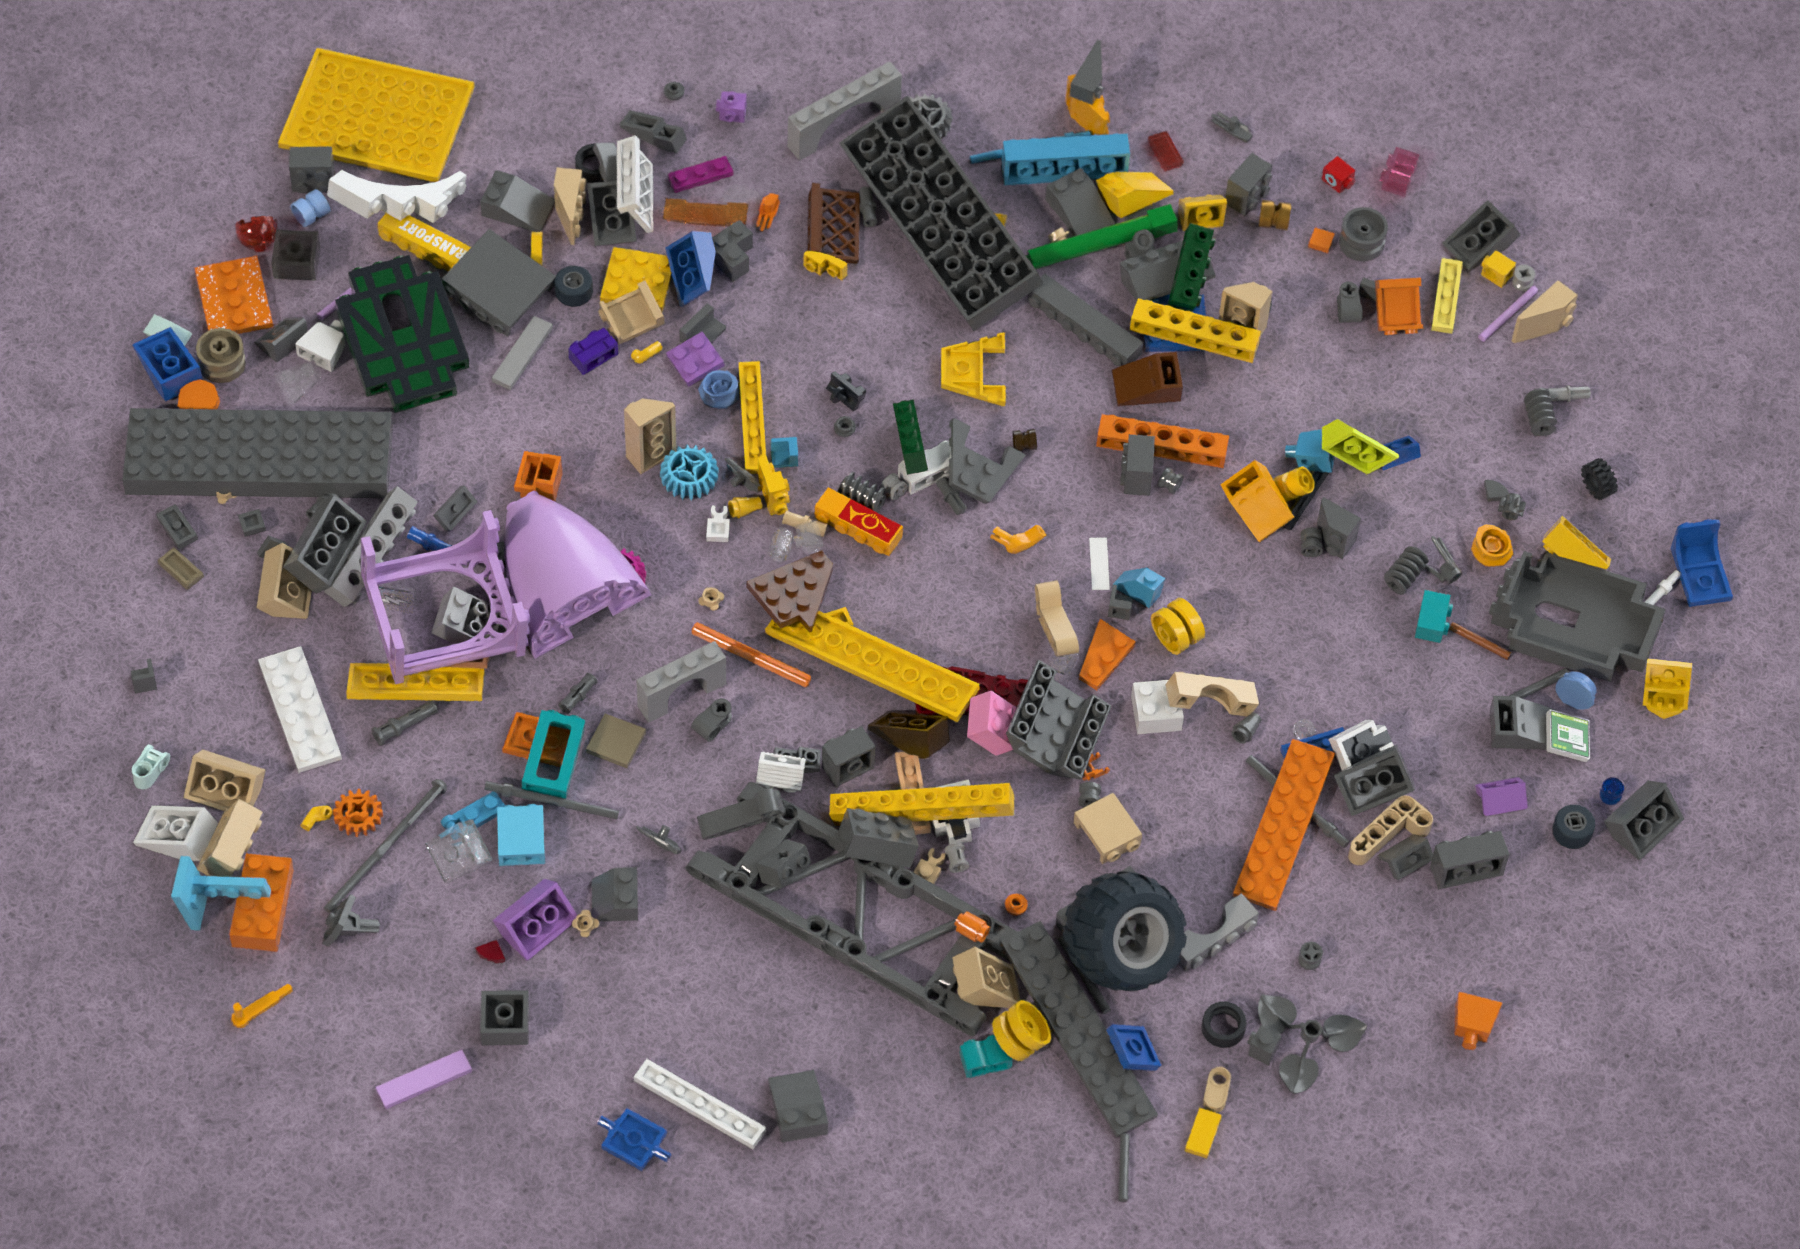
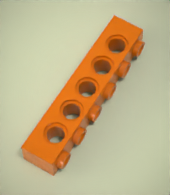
[1096,414,1229,468]

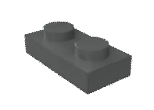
[433,486,478,531]
[156,504,198,549]

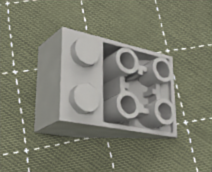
[431,586,507,643]

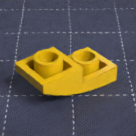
[803,251,848,281]

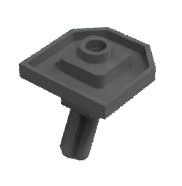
[322,894,380,947]

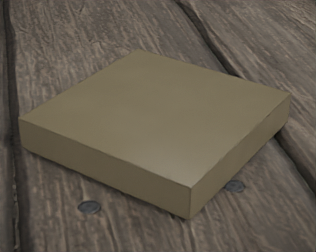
[586,713,646,768]

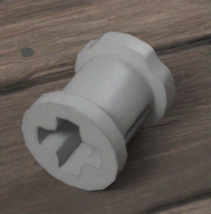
[945,843,969,873]

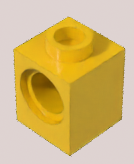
[1481,250,1516,288]

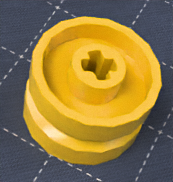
[1151,597,1205,655]
[992,1000,1051,1061]

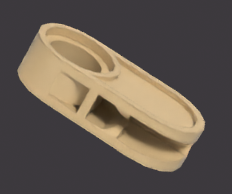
[1203,1067,1231,1113]

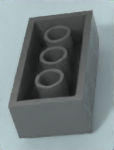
[283,494,367,594]

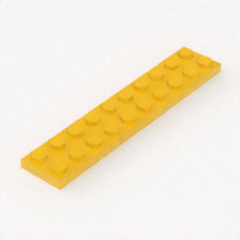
[765,611,980,722]

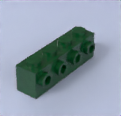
[1167,223,1216,312]

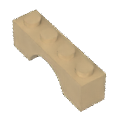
[1165,672,1259,716]

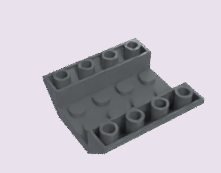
[1006,660,1111,779]

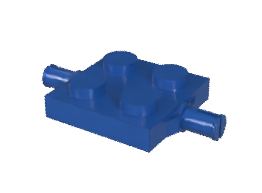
[597,1108,671,1171]

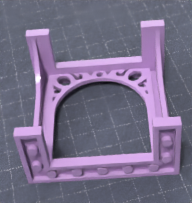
[361,510,530,684]

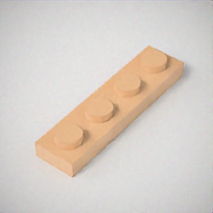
[895,752,931,835]

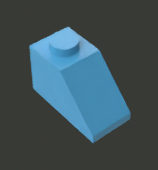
[1112,568,1165,608]

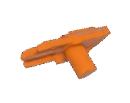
[756,193,780,232]

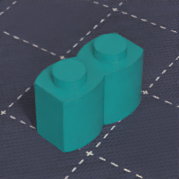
[959,1035,1013,1078]

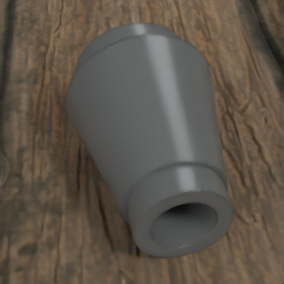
[1232,712,1262,744]

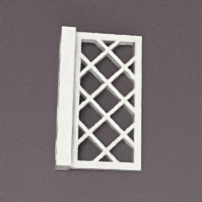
[617,135,653,233]

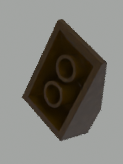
[867,711,950,759]

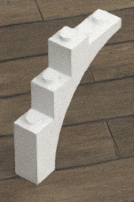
[327,170,466,223]

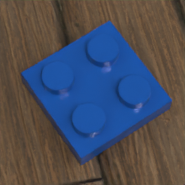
[1106,1024,1161,1071]

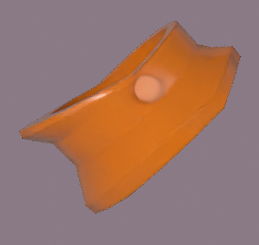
[178,379,220,409]

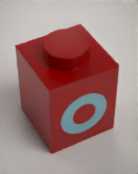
[1321,156,1356,194]

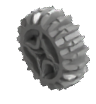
[909,93,952,140]

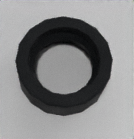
[575,143,604,183]
[1201,1001,1247,1048]

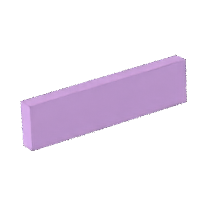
[376,1050,472,1110]

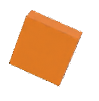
[1308,227,1335,253]

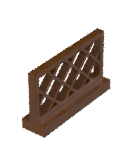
[807,182,860,264]

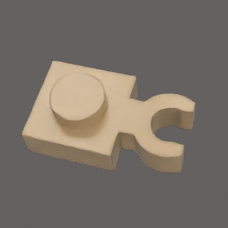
[913,848,945,884]

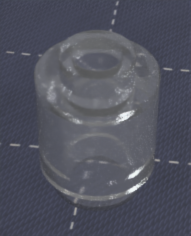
[768,528,794,562]

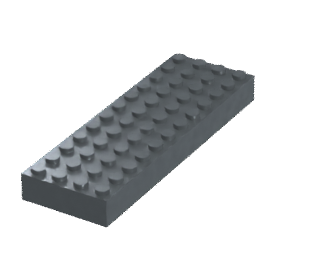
[839,96,1044,332]
[122,408,393,498]

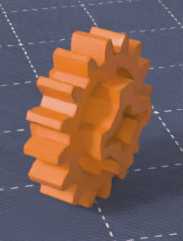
[333,789,383,837]

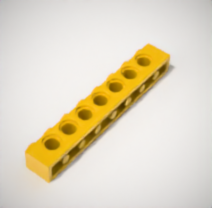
[829,783,1014,826]

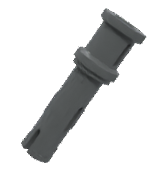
[371,700,438,746]

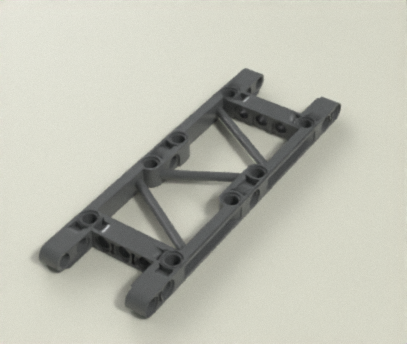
[685,782,1017,1036]

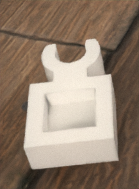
[706,505,730,542]

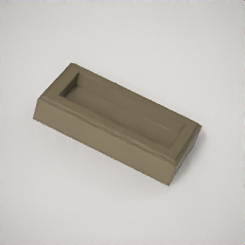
[157,547,204,590]

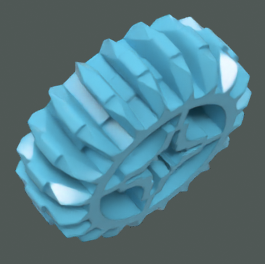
[660,445,719,500]

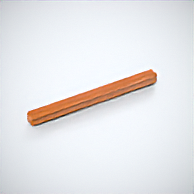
[692,622,811,687]

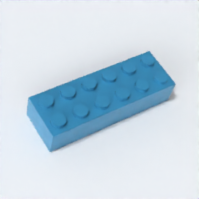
[1001,133,1130,185]

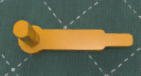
[231,984,292,1028]

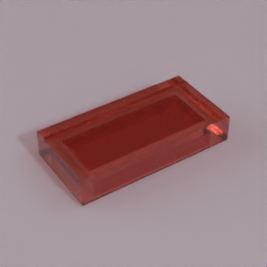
[1147,131,1184,172]

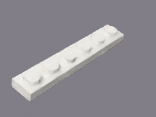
[634,1059,766,1149]

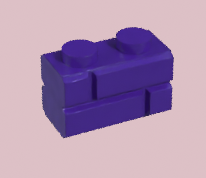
[568,328,618,375]

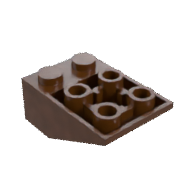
[1112,352,1183,406]

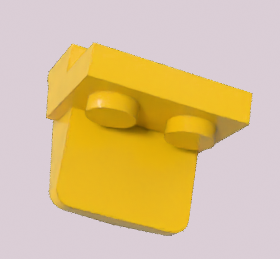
[1643,659,1692,719]

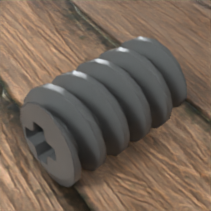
[1524,388,1557,436]
[837,471,886,513]
[1384,546,1429,595]

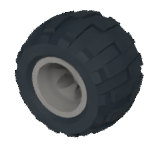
[1063,871,1187,992]

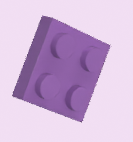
[666,332,725,387]

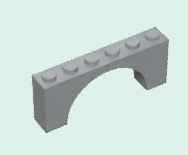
[788,61,902,161]

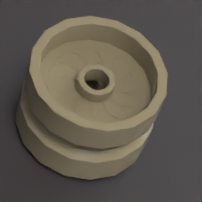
[196,328,246,383]

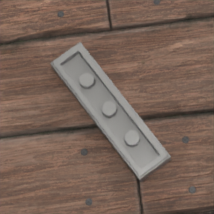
[492,316,553,390]

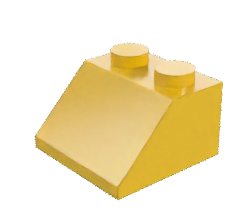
[1178,195,1227,231]

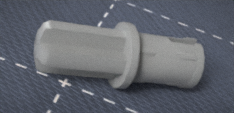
[1548,385,1591,402]

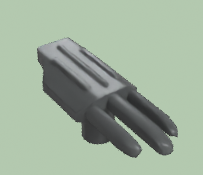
[1211,112,1252,143]
[725,458,761,493]
[636,825,682,854]

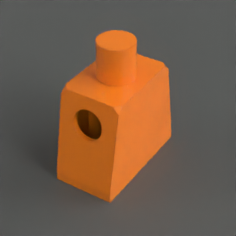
[1454,992,1502,1050]

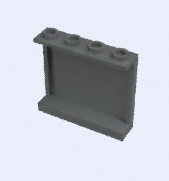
[442,229,556,337]

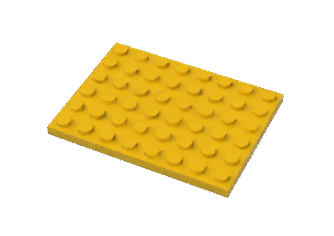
[278,48,475,182]

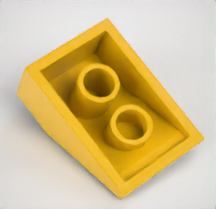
[1096,172,1174,218]
[1542,516,1611,569]

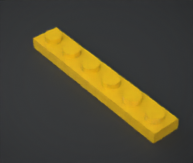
[738,361,766,474]

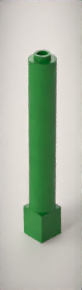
[1025,204,1178,269]

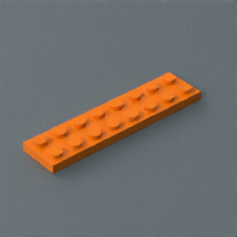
[1233,739,1335,911]

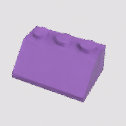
[492,879,578,961]

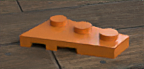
[1079,619,1136,691]

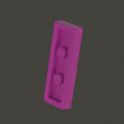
[668,156,733,193]

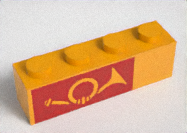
[814,487,903,556]

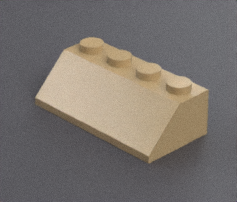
[624,398,676,474]

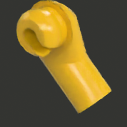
[631,341,662,364]
[300,806,333,831]

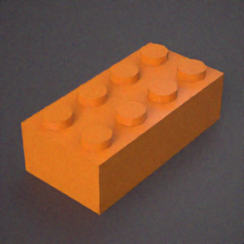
[229,853,294,952]

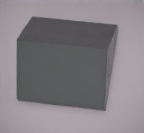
[254,317,308,363]

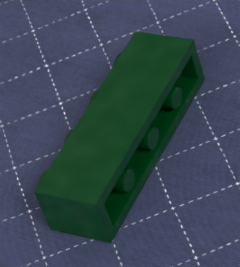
[893,399,928,475]

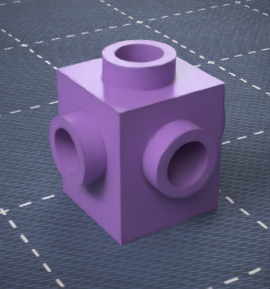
[716,91,747,123]

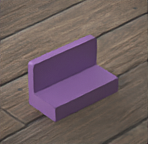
[1475,777,1528,816]

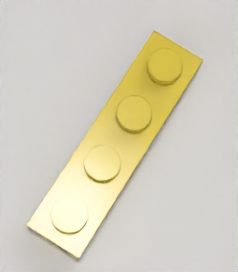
[1431,258,1463,334]

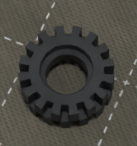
[1581,458,1618,500]

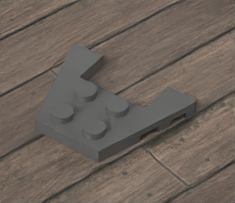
[949,418,1025,504]

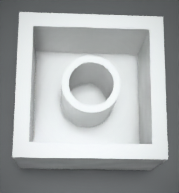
[1131,680,1184,734]

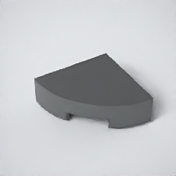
[1484,480,1509,502]
[257,536,288,558]

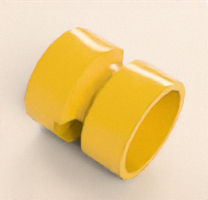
[1274,466,1314,502]

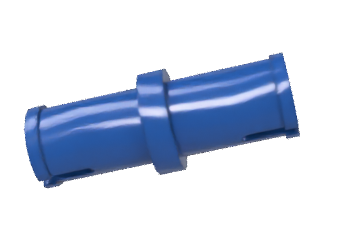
[407,526,452,551]

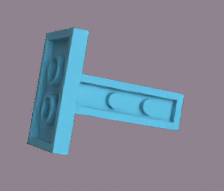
[171,856,271,930]

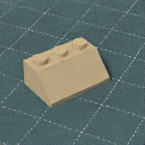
[1218,282,1273,336]
[257,543,312,619]
[184,750,266,811]

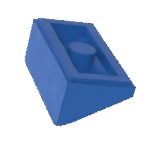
[1381,436,1421,470]

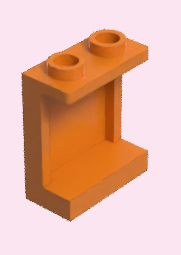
[1375,278,1423,335]

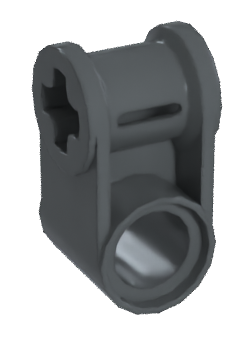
[1337,282,1362,323]
[691,698,732,742]

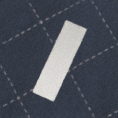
[1089,538,1110,590]

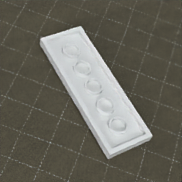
[258,646,342,773]

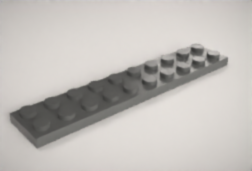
[1000,921,1158,1138]

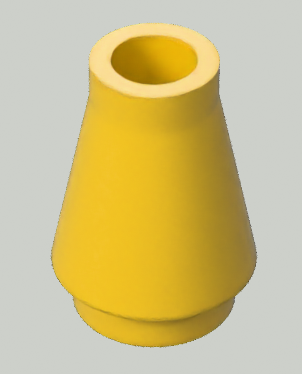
[728,496,762,519]

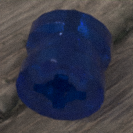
[1599,777,1624,805]

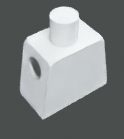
[295,320,345,372]

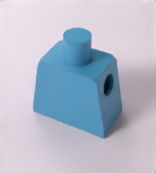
[1285,429,1335,473]

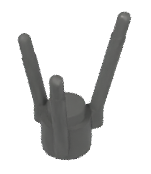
[1425,536,1462,584]

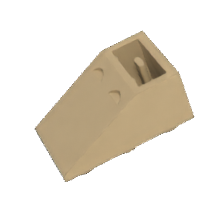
[554,168,586,245]

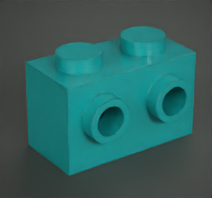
[1415,590,1453,643]

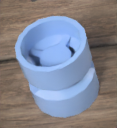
[290,189,330,227]

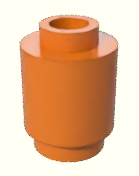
[954,911,990,943]

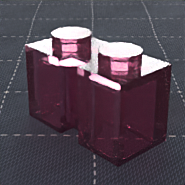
[1380,147,1420,197]

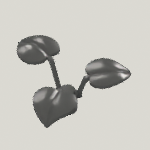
[1258,994,1367,1094]

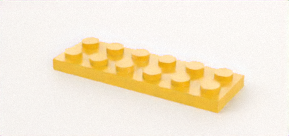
[346,663,485,701]

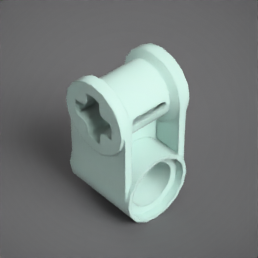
[132,744,170,789]

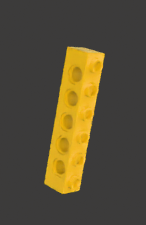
[1130,298,1261,363]

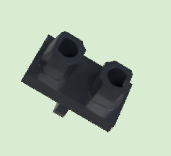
[826,371,866,412]

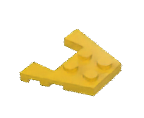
[941,333,1006,406]

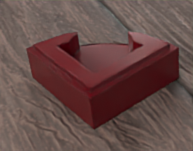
[475,939,506,964]

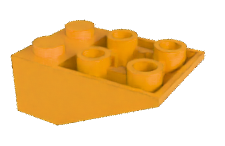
[1065,74,1110,135]
[1220,460,1294,542]

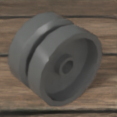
[1339,207,1388,262]

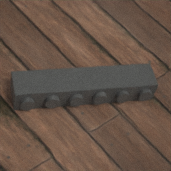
[1027,273,1143,366]

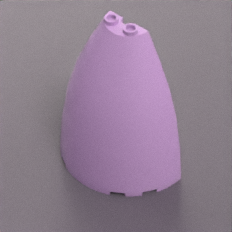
[504,491,652,659]

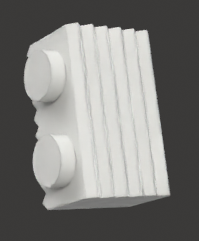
[756,752,806,793]

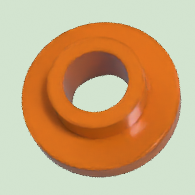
[1005,894,1028,916]

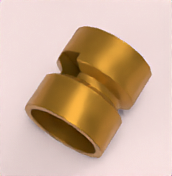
[1259,200,1291,231]

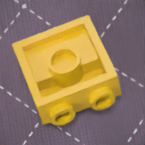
[758,455,790,516]

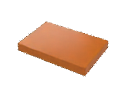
[502,712,571,767]

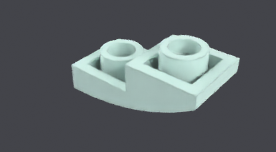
[143,314,192,346]

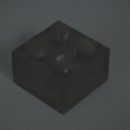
[271,230,320,281]

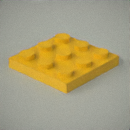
[600,247,672,312]

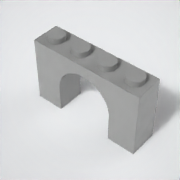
[636,641,726,723]

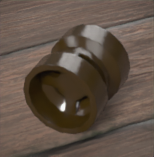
[1012,429,1037,451]

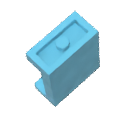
[497,804,545,866]

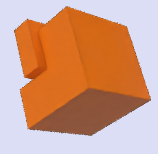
[514,451,562,501]

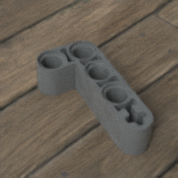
[697,789,786,840]

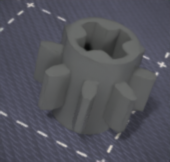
[1498,493,1526,520]

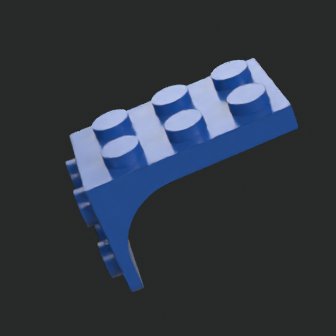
[1670,519,1733,607]

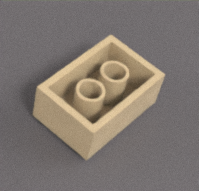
[197,799,263,877]

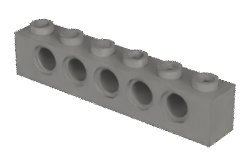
[324,486,418,607]

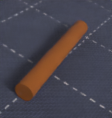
[1449,622,1512,660]

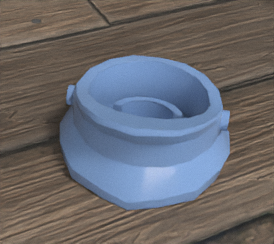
[698,370,740,409]
[1555,671,1597,710]

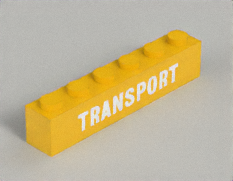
[377,213,471,272]

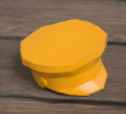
[1471,524,1513,567]

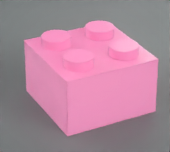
[967,691,1016,756]

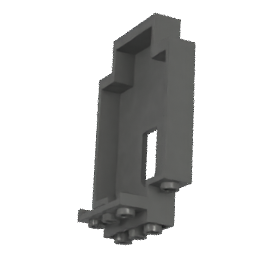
[1489,551,1665,682]

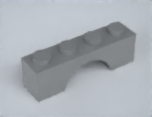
[1179,893,1259,971]

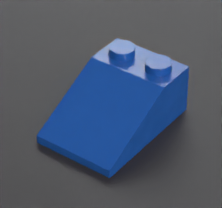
[665,231,716,306]
[132,327,203,402]

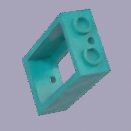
[522,710,585,799]

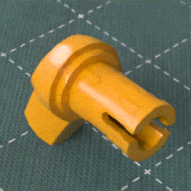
[990,525,1046,554]

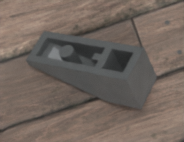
[1070,40,1104,105]

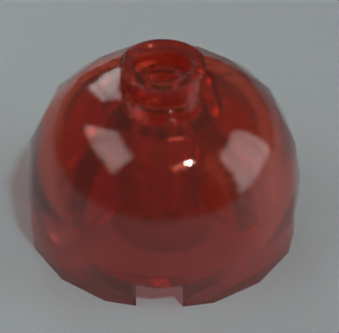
[235,216,278,253]

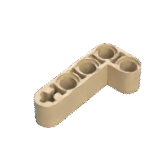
[1035,580,1079,657]
[1348,795,1433,865]

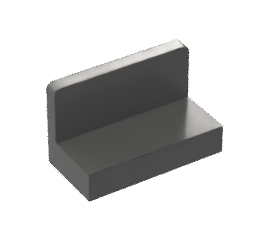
[679,303,726,343]
[1378,834,1433,880]

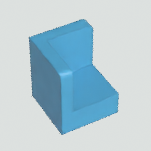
[771,437,798,468]

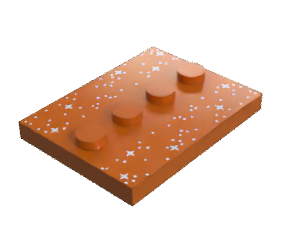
[195,256,273,334]

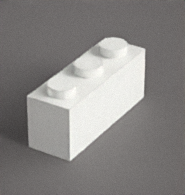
[898,441,951,494]

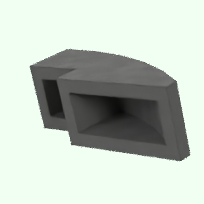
[619,110,687,154]

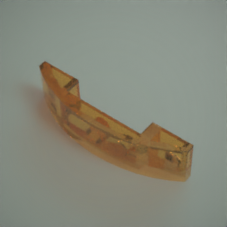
[663,198,749,227]

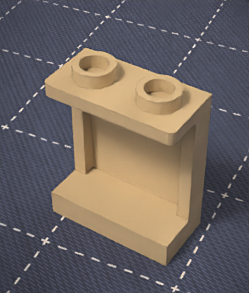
[598,281,665,345]
[1074,793,1142,864]

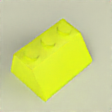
[1322,419,1399,474]

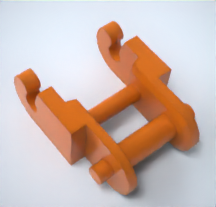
[1082,752,1110,781]

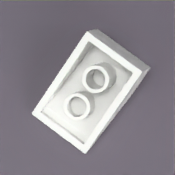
[133,806,218,861]

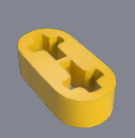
[531,232,543,266]

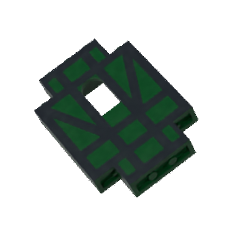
[335,255,469,413]

